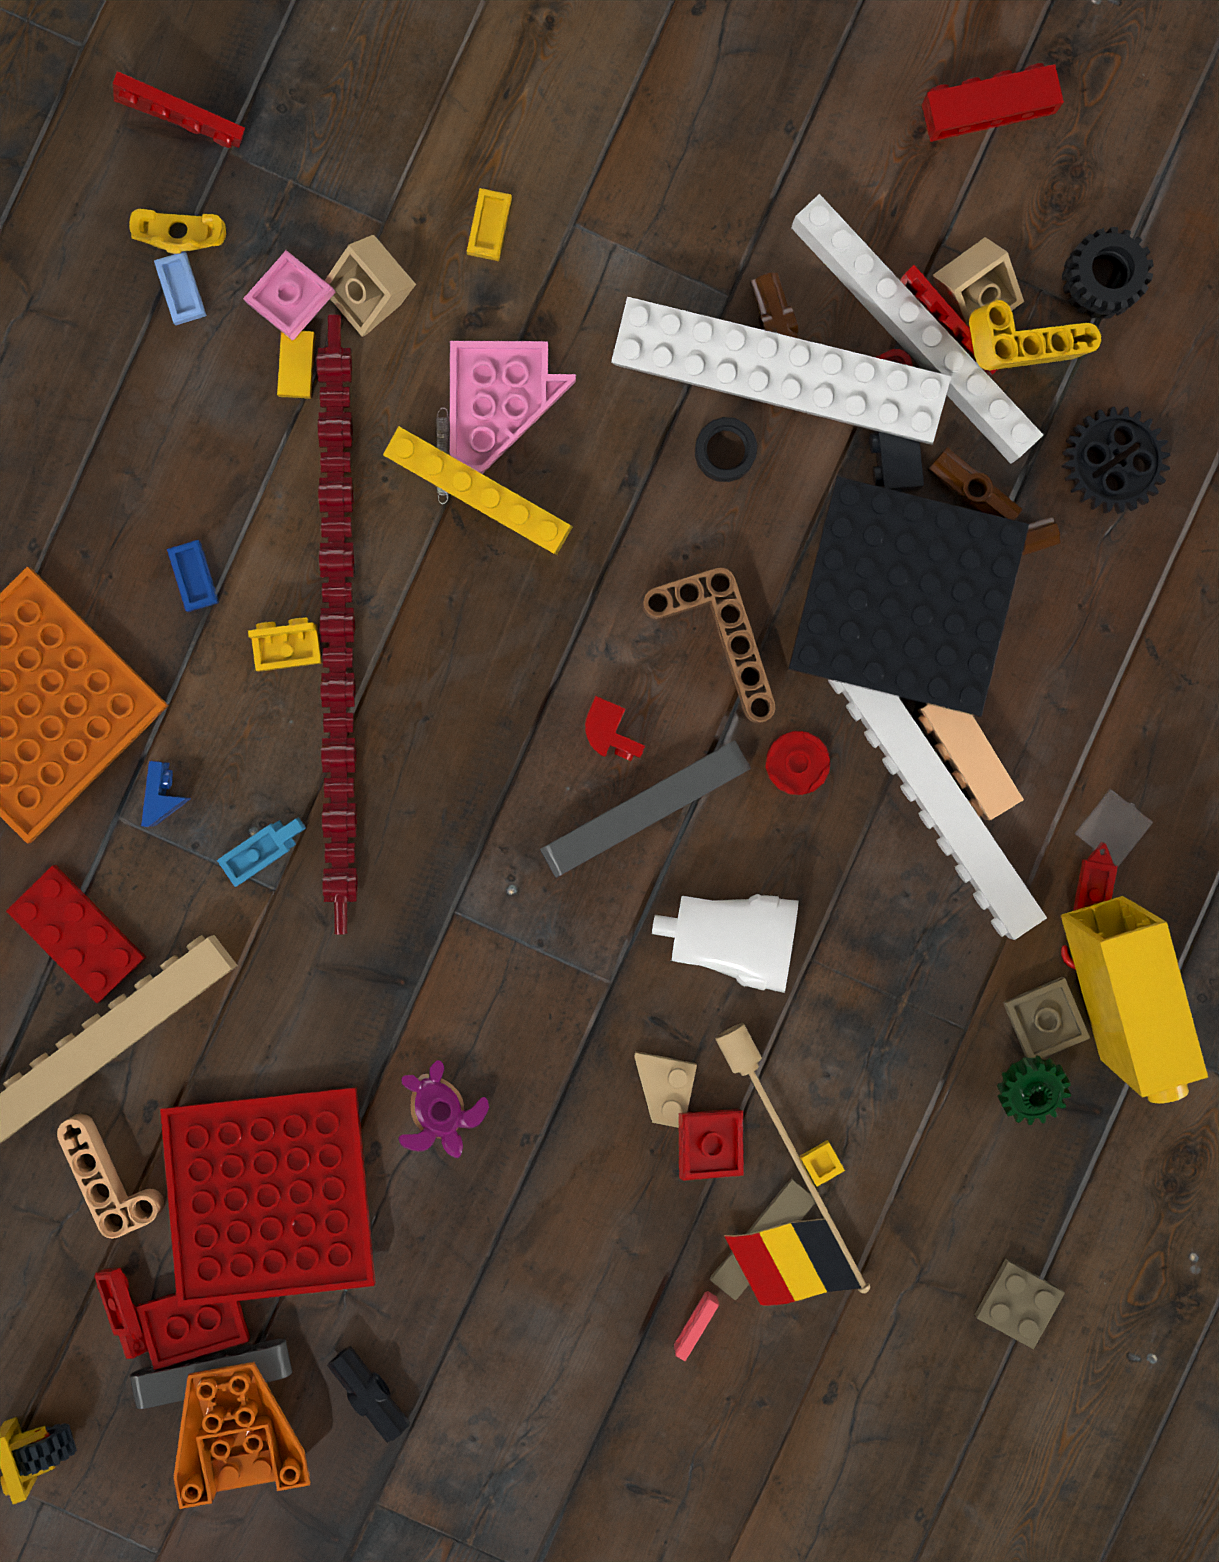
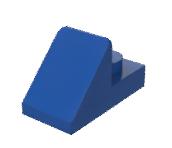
[141,761,191,827]

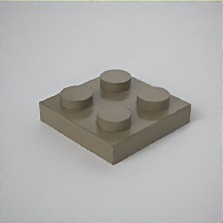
[1003,977,1090,1059]
[974,1258,1065,1350]

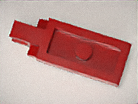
[94,1268,148,1359]

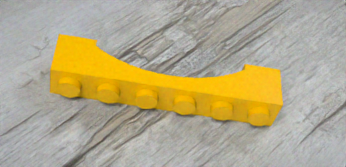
[383,426,573,555]

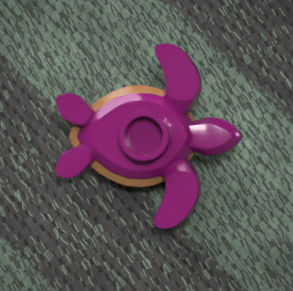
[398,1060,489,1158]

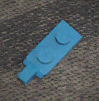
[217,818,306,887]

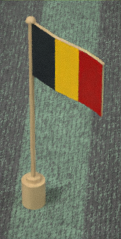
[715,1023,870,1306]

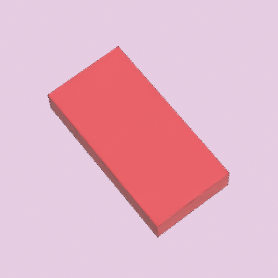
[674,1291,719,1361]

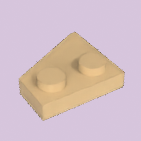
[634,1051,697,1128]

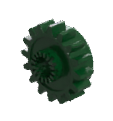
[997,1055,1071,1125]

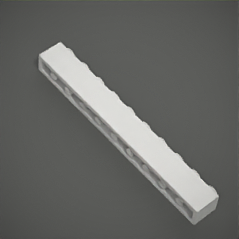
[791,194,1043,464]
[828,680,1047,940]

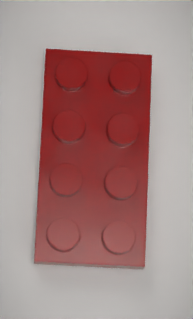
[6,865,146,1004]

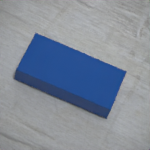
[167,540,219,612]

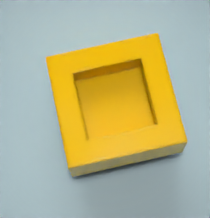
[800,1140,845,1186]

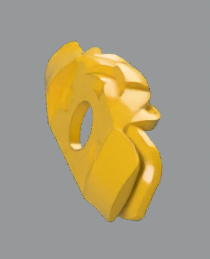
[129,209,226,254]

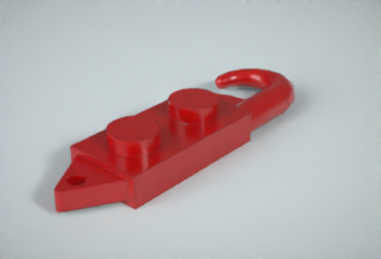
[1061,842,1118,970]

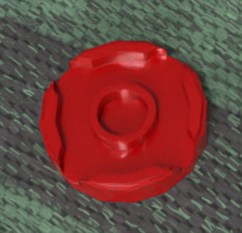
[765,731,830,795]

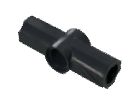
[327,1345,410,1443]

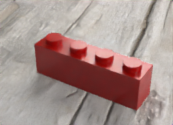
[922,63,1064,142]

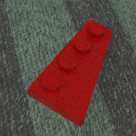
[112,71,245,148]
[900,265,998,377]

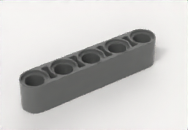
[129,1339,293,1409]

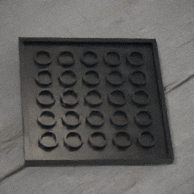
[788,476,1029,717]

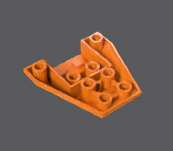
[173,1362,311,1509]

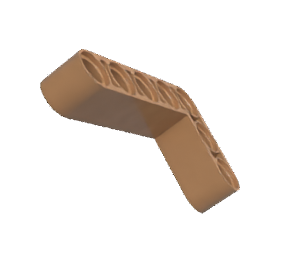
[643,568,776,723]

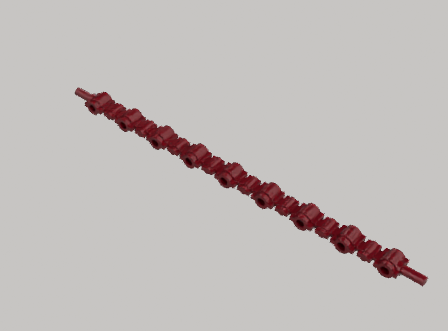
[317,314,358,935]

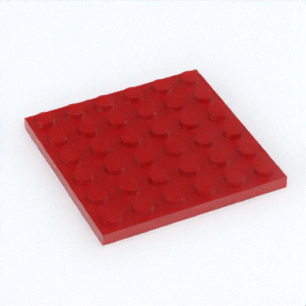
[160,1087,376,1307]

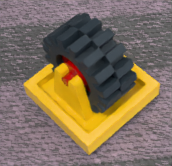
[0,1417,77,1505]

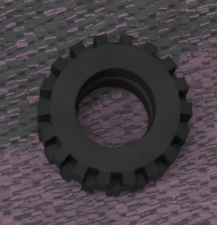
[1062,227,1154,319]

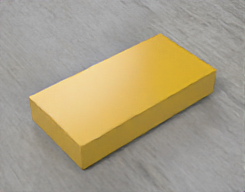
[467,188,512,261]
[277,331,315,399]

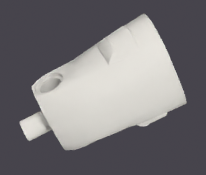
[652,894,799,993]

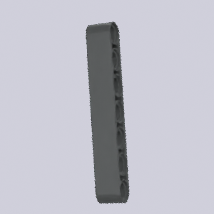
[540,740,751,878]

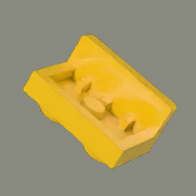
[248,618,322,672]

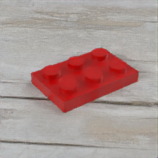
[135,1293,250,1370]

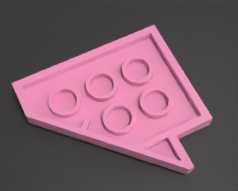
[450,341,576,474]

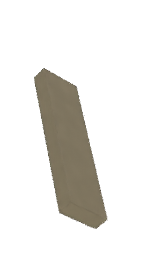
[710,1178,816,1301]

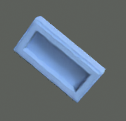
[154,251,207,325]

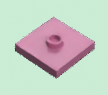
[243,250,336,341]

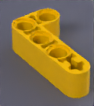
[969,300,1101,370]

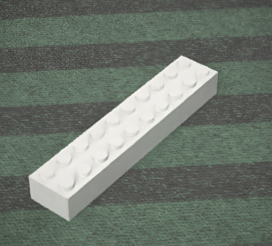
[611,297,951,445]

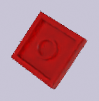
[678,1109,744,1181]

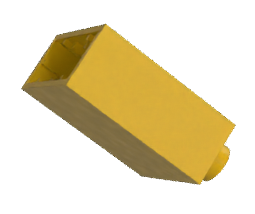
[1061,896,1208,1104]

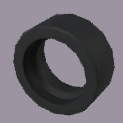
[695,417,757,482]

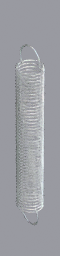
[436,408,449,504]

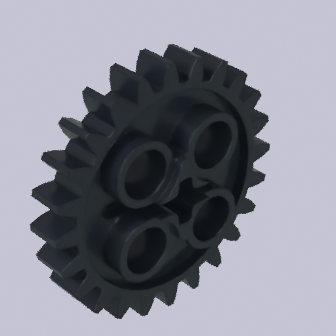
[1062,406,1171,514]

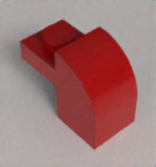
[585,696,645,761]

